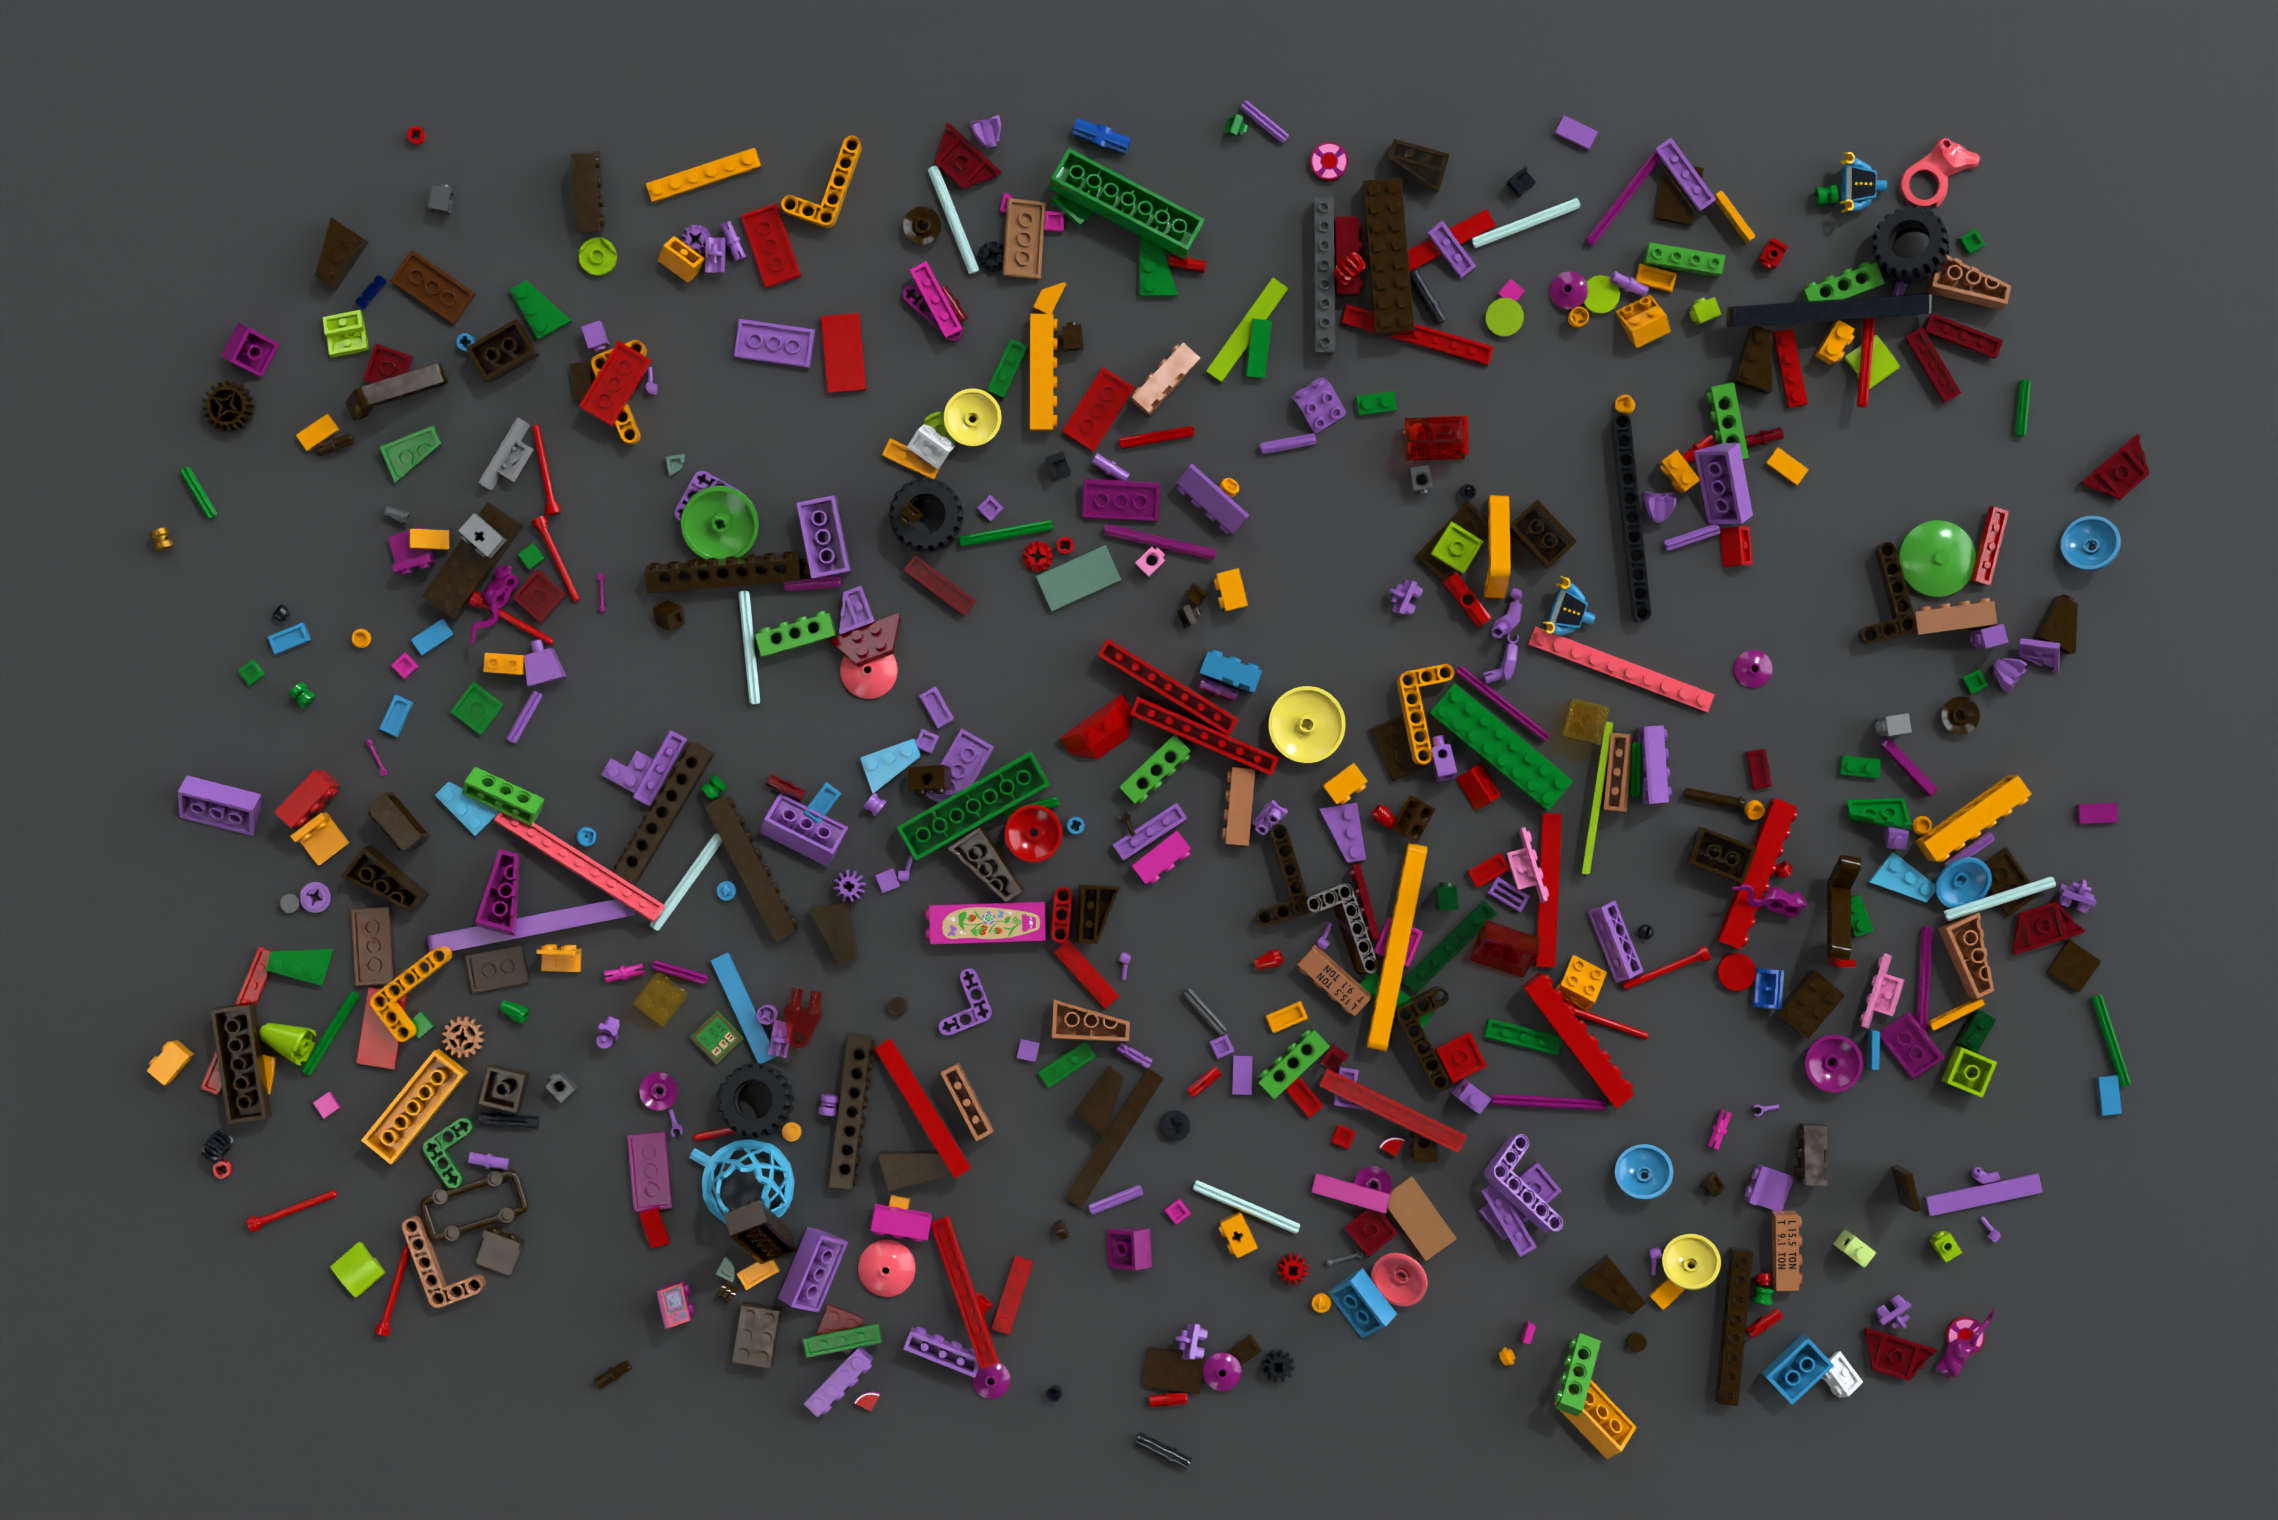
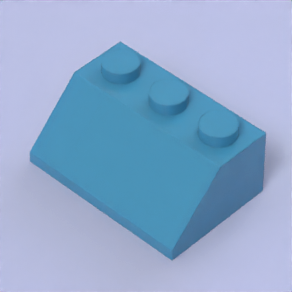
[1327,1268,1397,1338]
[1761,1333,1834,1405]

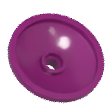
[1805,1034,1863,1092]

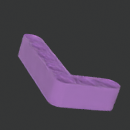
[1484,1134,1563,1233]

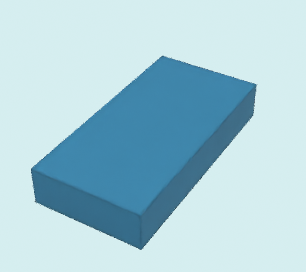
[411,619,455,656]
[267,622,311,655]
[379,694,414,737]
[803,782,842,824]
[1867,1030,1880,1070]
[2097,1075,2122,1116]

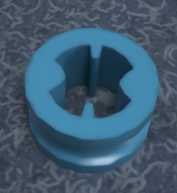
[456,333,475,352]
[1067,817,1085,834]

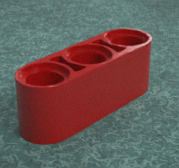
[1052,887,1072,943]

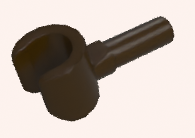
[1119,812,1136,836]

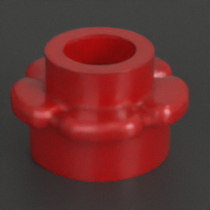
[1775,861,1793,878]
[1754,1273,1774,1286]

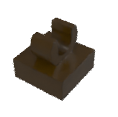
[899,502,923,526]
[1177,605,1202,628]
[1699,1171,1725,1197]

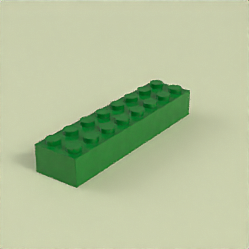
[1049,148,1205,260]
[1428,683,1573,811]
[897,751,1050,861]

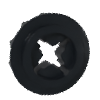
[977,241,1004,272]
[1159,1110,1190,1141]

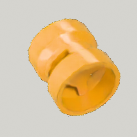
[1567,307,1589,329]

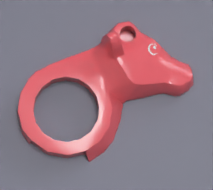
[1899,138,1980,208]

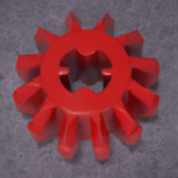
[1333,252,1366,285]
[1277,1253,1309,1286]

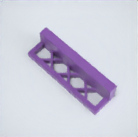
[1587,900,1643,982]

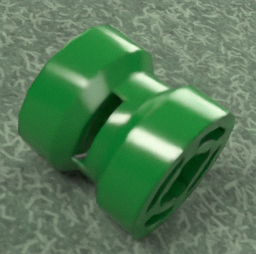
[1814,185,1838,206]
[288,682,316,708]
[700,774,728,801]

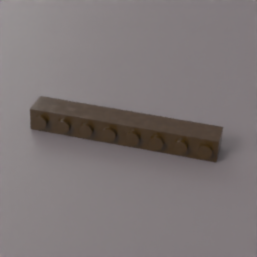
[704,795,799,942]

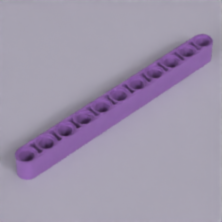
[426,899,635,954]

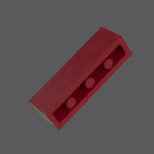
[1334,216,1363,296]

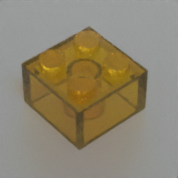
[1560,698,1610,745]
[633,972,690,1027]

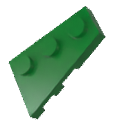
[1140,238,1178,296]
[510,280,572,340]
[1846,798,1912,831]
[265,948,334,986]

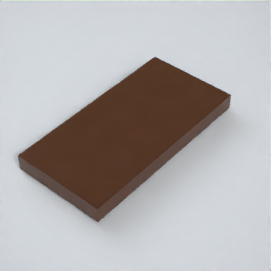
[390,250,476,325]
[351,907,395,986]

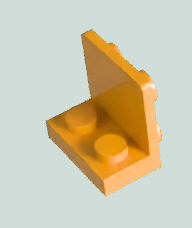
[290,812,349,865]
[536,944,582,972]
[1555,955,1607,1011]

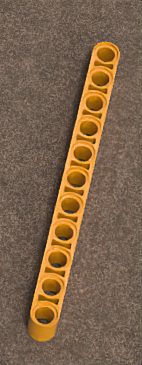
[1367,843,1427,1052]

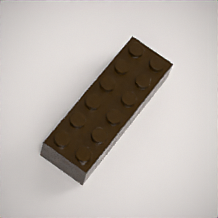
[421,502,523,620]
[210,1002,272,1124]
[724,1200,797,1264]

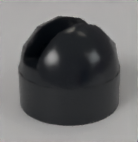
[1460,484,1476,500]
[272,604,290,621]
[1638,924,1654,940]
[1046,1385,1063,1402]

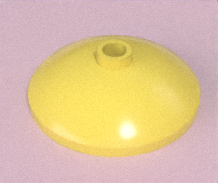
[944,389,1002,446]
[1662,1234,1721,1290]

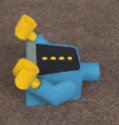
[1840,152,1887,213]
[1541,576,1596,636]

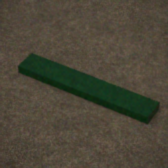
[1401,900,1497,994]

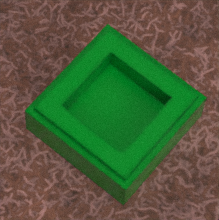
[1958,228,1986,255]
[518,543,546,570]
[238,659,266,686]
[1961,669,1988,695]
[411,1011,435,1039]

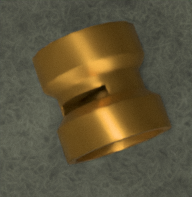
[149,527,174,552]

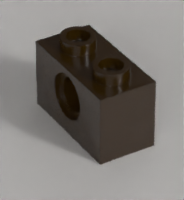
[908,764,951,795]
[1409,1130,1437,1162]

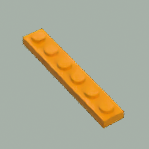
[646,148,762,203]

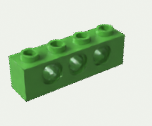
[1643,242,1726,278]
[1801,261,1885,301]
[1706,383,1749,460]
[755,611,837,657]
[1120,735,1191,804]
[462,767,545,826]
[1258,1028,1330,1099]
[1555,1333,1601,1417]

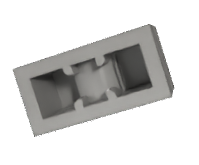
[458,513,507,558]
[1875,713,1912,736]

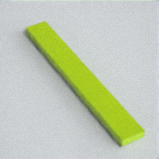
[1582,721,1613,874]

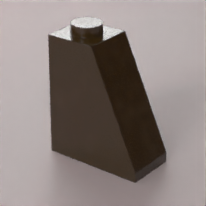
[2035,594,2078,654]

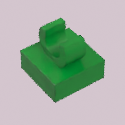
[1224,114,1248,136]

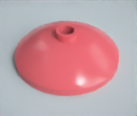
[840,654,898,699]
[858,1239,916,1297]
[1371,1253,1428,1306]

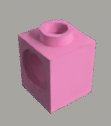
[1135,547,1165,577]

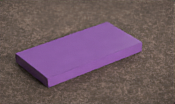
[734,319,815,368]
[925,728,995,803]
[1478,1161,1562,1240]

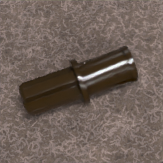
[315,433,355,457]
[595,1360,632,1389]

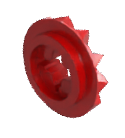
[1022,541,1053,572]

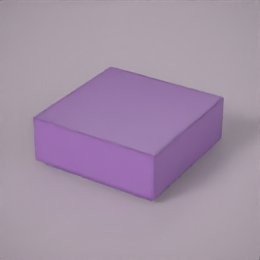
[977,495,1004,522]
[916,729,939,754]
[875,868,901,893]
[1209,1034,1234,1059]
[1017,1039,1040,1062]

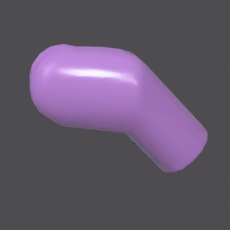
[1972,1167,2000,1184]

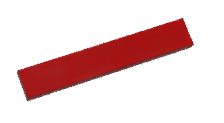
[1408,209,1496,271]

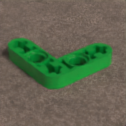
[423,1117,474,1188]

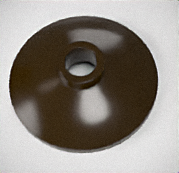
[903,206,941,245]
[1941,696,1980,735]

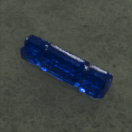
[355,275,387,309]

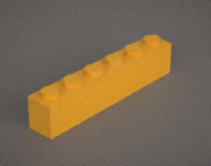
[1030,314,1058,431]

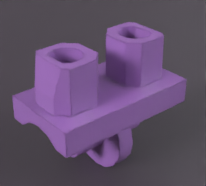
[705,237,726,273]
[1389,579,1423,615]
[1251,800,1288,835]
[2059,879,2097,913]
[596,1016,620,1049]
[767,1020,794,1058]
[1876,1295,1912,1329]
[1175,1324,1208,1360]

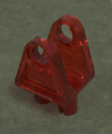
[784,988,824,1049]

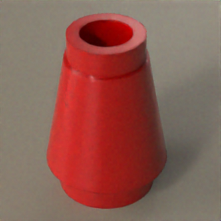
[1371,803,1396,831]
[1254,948,1284,970]

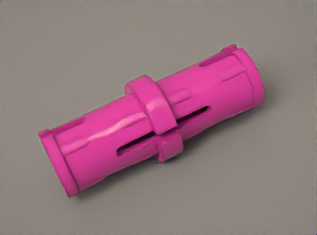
[604,963,645,983]
[1707,1109,1732,1150]

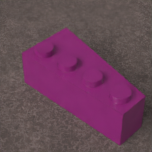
[475,849,521,936]

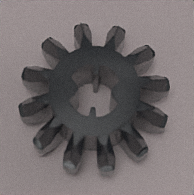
[201,1129,233,1163]
[1262,1349,1295,1383]

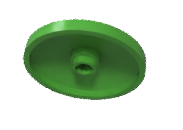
[681,486,759,560]
[1898,520,1976,597]

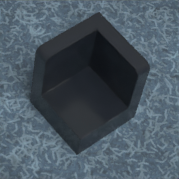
[1506,166,1536,198]
[1045,451,1071,481]

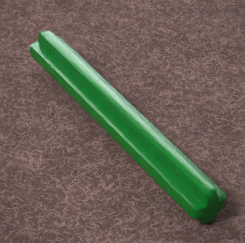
[959,520,1053,546]
[301,991,360,1075]
[2091,995,2131,1087]

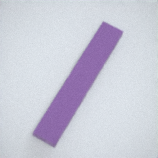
[1925,1173,2043,1216]

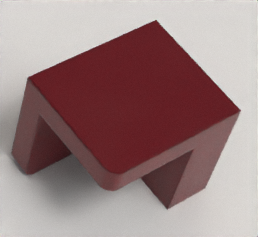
[1319,1043,1349,1072]

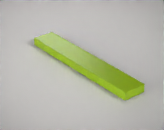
[1206,278,1288,383]

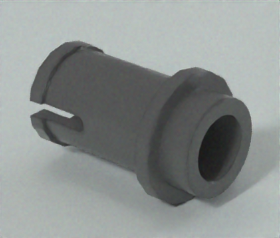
[384,506,411,525]

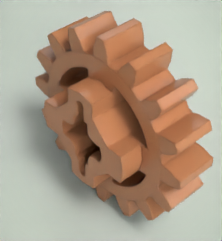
[442,1016,485,1058]

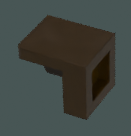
[653,600,685,631]

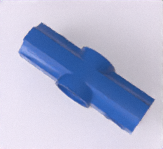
[1072,118,1131,155]

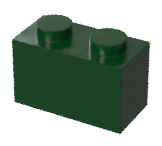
[1434,882,1459,911]
[1955,1009,1996,1053]

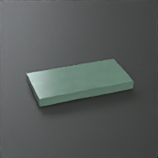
[1036,545,1121,611]

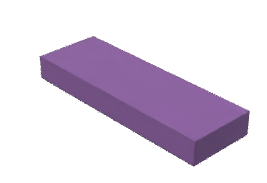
[1426,220,1476,278]

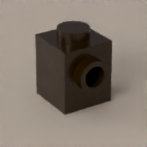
[1059,322,1084,352]

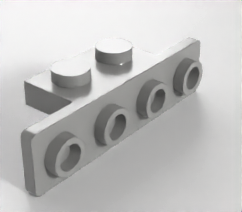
[479,418,534,490]

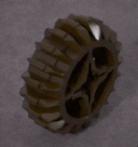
[202,380,256,433]

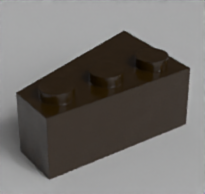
[1388,139,1450,192]
[315,217,369,290]
[1732,326,1773,394]
[1075,884,1120,944]
[809,902,858,963]
[1074,1065,1124,1136]
[1795,1123,1828,1186]
[1577,1255,1646,1315]

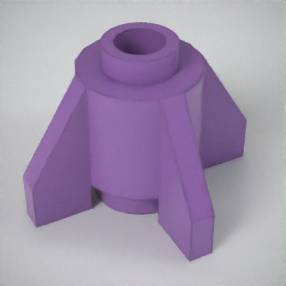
[970,115,1002,148]
[1643,491,1677,523]
[1992,658,2027,693]

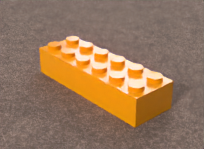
[1915,775,2031,862]
[361,1049,469,1165]

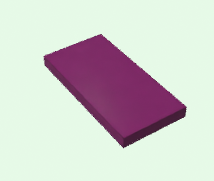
[1082,479,1160,521]
[627,1131,673,1212]

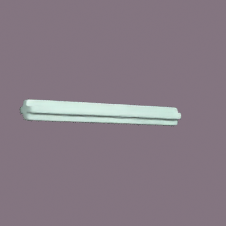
[928,165,979,274]
[1472,198,1580,248]
[739,590,760,705]
[650,833,723,931]
[1944,877,2056,921]
[1193,1180,1300,1234]

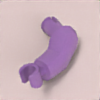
[1492,588,1523,638]
[1483,633,1519,684]

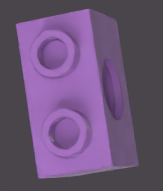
[1970,624,2008,650]

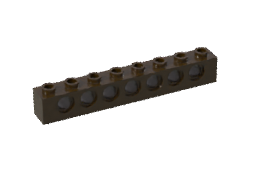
[644,551,802,594]
[614,741,715,885]
[829,1033,875,1190]
[1715,1247,1753,1406]

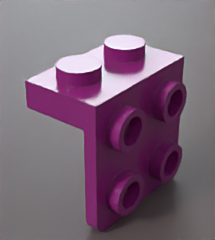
[388,527,436,576]

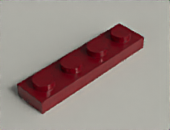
[1924,313,2004,359]
[1905,327,1961,404]
[904,555,976,616]
[1349,863,1380,940]

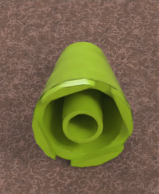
[259,1023,316,1066]

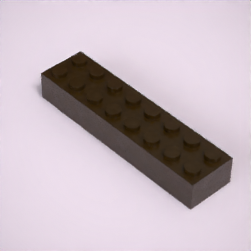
[1362,178,1415,337]

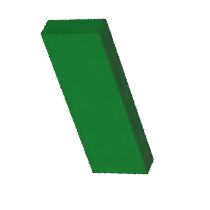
[1245,318,1272,378]
[987,339,1028,399]
[1038,1040,1096,1089]

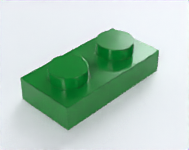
[1051,194,1093,227]
[1356,391,1397,416]
[1839,755,1881,778]
[1851,895,1874,937]

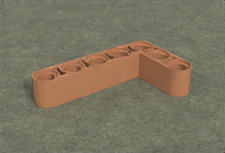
[402,1216,486,1308]

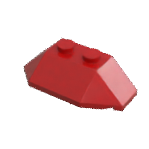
[1059,694,1132,759]

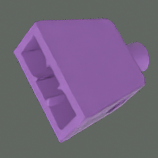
[524,639,566,687]
[1431,735,1457,783]
[1451,1078,1492,1114]

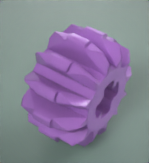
[833,870,866,902]

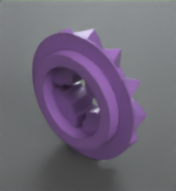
[681,225,712,255]
[300,882,331,913]

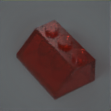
[1404,417,1466,461]
[1470,920,1540,977]

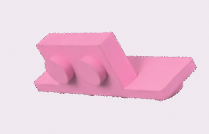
[1506,827,1549,903]
[1860,953,1905,1029]

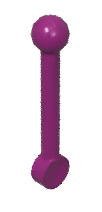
[597,573,606,613]
[365,739,388,776]

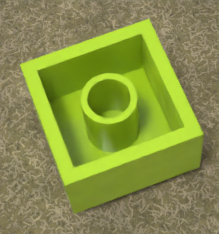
[1941,1046,1997,1098]

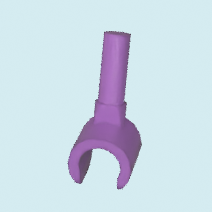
[646,367,658,395]
[898,855,914,881]
[1316,922,1332,950]
[1119,952,1131,980]
[1753,1104,1779,1116]
[668,1109,683,1137]
[1980,1216,2001,1242]
[1649,1247,1662,1275]

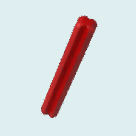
[1119,426,1194,448]

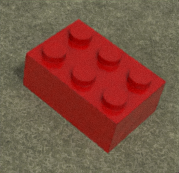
[275,770,341,828]

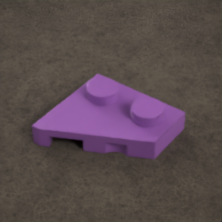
[839,586,875,635]
[2019,638,2060,674]

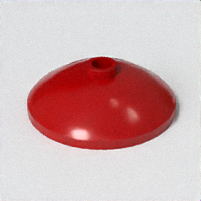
[1005,804,1062,862]

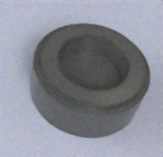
[280,893,301,913]

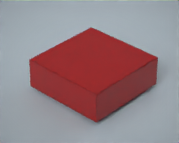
[1331,1124,1356,1150]

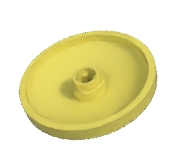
[1268,686,1346,763]

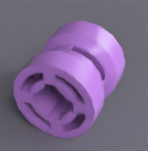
[757,1004,778,1025]
[818,1094,840,1116]

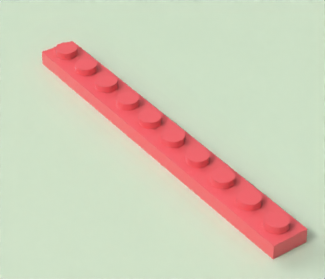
[1528,626,1715,712]
[494,812,665,923]

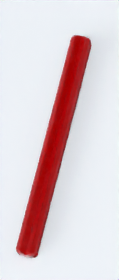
[1857,317,1876,408]

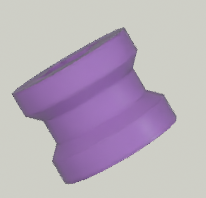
[863,793,887,817]

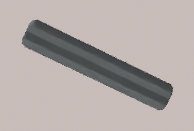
[1183,988,1227,1035]

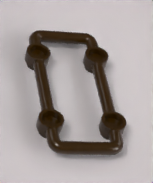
[420,1170,528,1241]

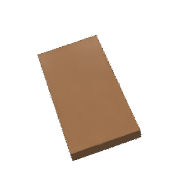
[1002,198,1046,280]
[1388,1176,1457,1261]

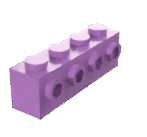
[903,1327,979,1378]
[804,1347,873,1417]

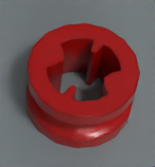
[407,126,426,145]
[1057,537,1074,554]
[213,1160,233,1179]

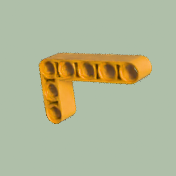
[781,136,862,229]
[591,340,647,445]
[1484,495,1511,599]
[1397,664,1454,765]
[370,946,452,1042]

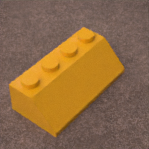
[1554,1376,1637,1459]

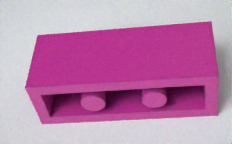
[1132,830,1191,884]
[870,1204,932,1242]

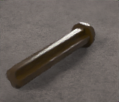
[1683,788,1746,811]

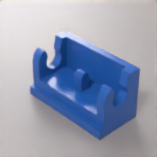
[1753,968,1784,1009]

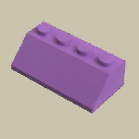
[1694,443,1753,524]
[1176,464,1249,535]
[796,495,851,579]
[1637,725,1672,804]
[178,776,262,836]
[759,793,848,867]
[778,1227,848,1313]

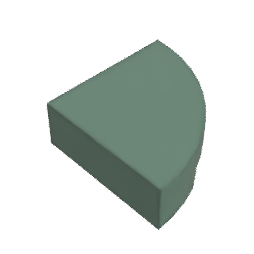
[665,454,685,476]
[716,1256,736,1283]

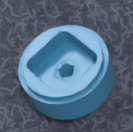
[576,827,596,847]
[717,881,737,900]

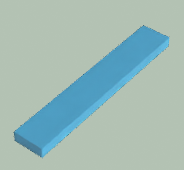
[711,952,777,1064]

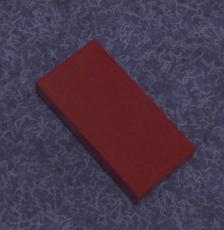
[1746,749,1772,790]

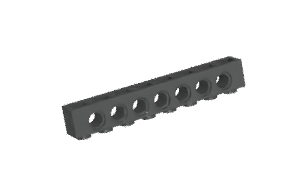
[1313,198,1335,355]

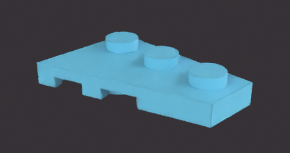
[860,738,921,794]
[435,782,500,836]
[1868,852,1935,902]

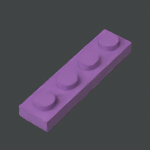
[1655,138,1716,212]
[632,729,687,806]
[1113,803,1187,860]
[1480,1184,1537,1257]

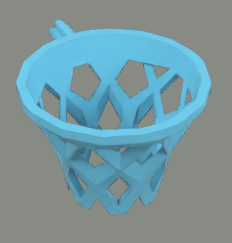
[689,1138,795,1225]

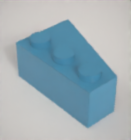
[1200,649,1262,693]

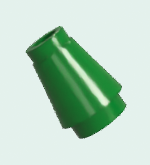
[499,1000,530,1024]

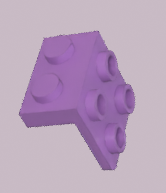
[1291,376,1346,433]
[1745,1164,1793,1211]

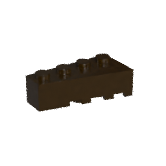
[571,151,605,232]
[948,826,1025,902]
[340,845,429,912]
[878,1151,952,1191]

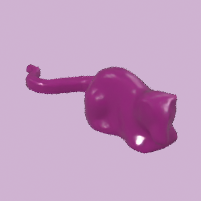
[470,565,520,644]
[1731,884,1807,918]
[1936,1308,1996,1379]

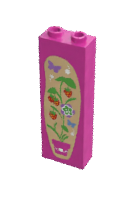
[926,901,1046,944]

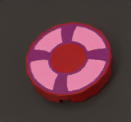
[1310,142,1348,181]
[1945,1316,1985,1355]

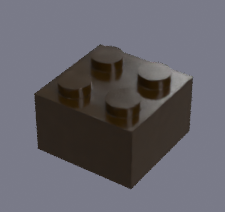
[479,1064,530,1113]

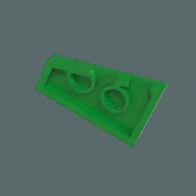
[380,425,442,482]

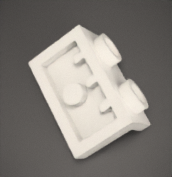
[907,424,955,469]
[1822,1351,1863,1398]

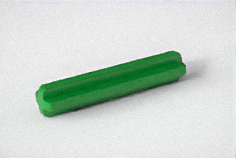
[2015,379,2031,436]
[180,466,217,519]
[1630,742,1642,797]
[1003,797,1060,819]

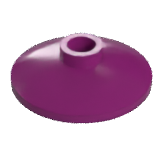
[1550,271,1588,310]
[1734,650,1772,688]
[639,1072,678,1111]
[1354,1166,1393,1194]
[1203,1352,1241,1391]
[972,1363,1010,1399]

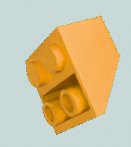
[1616,295,1671,348]

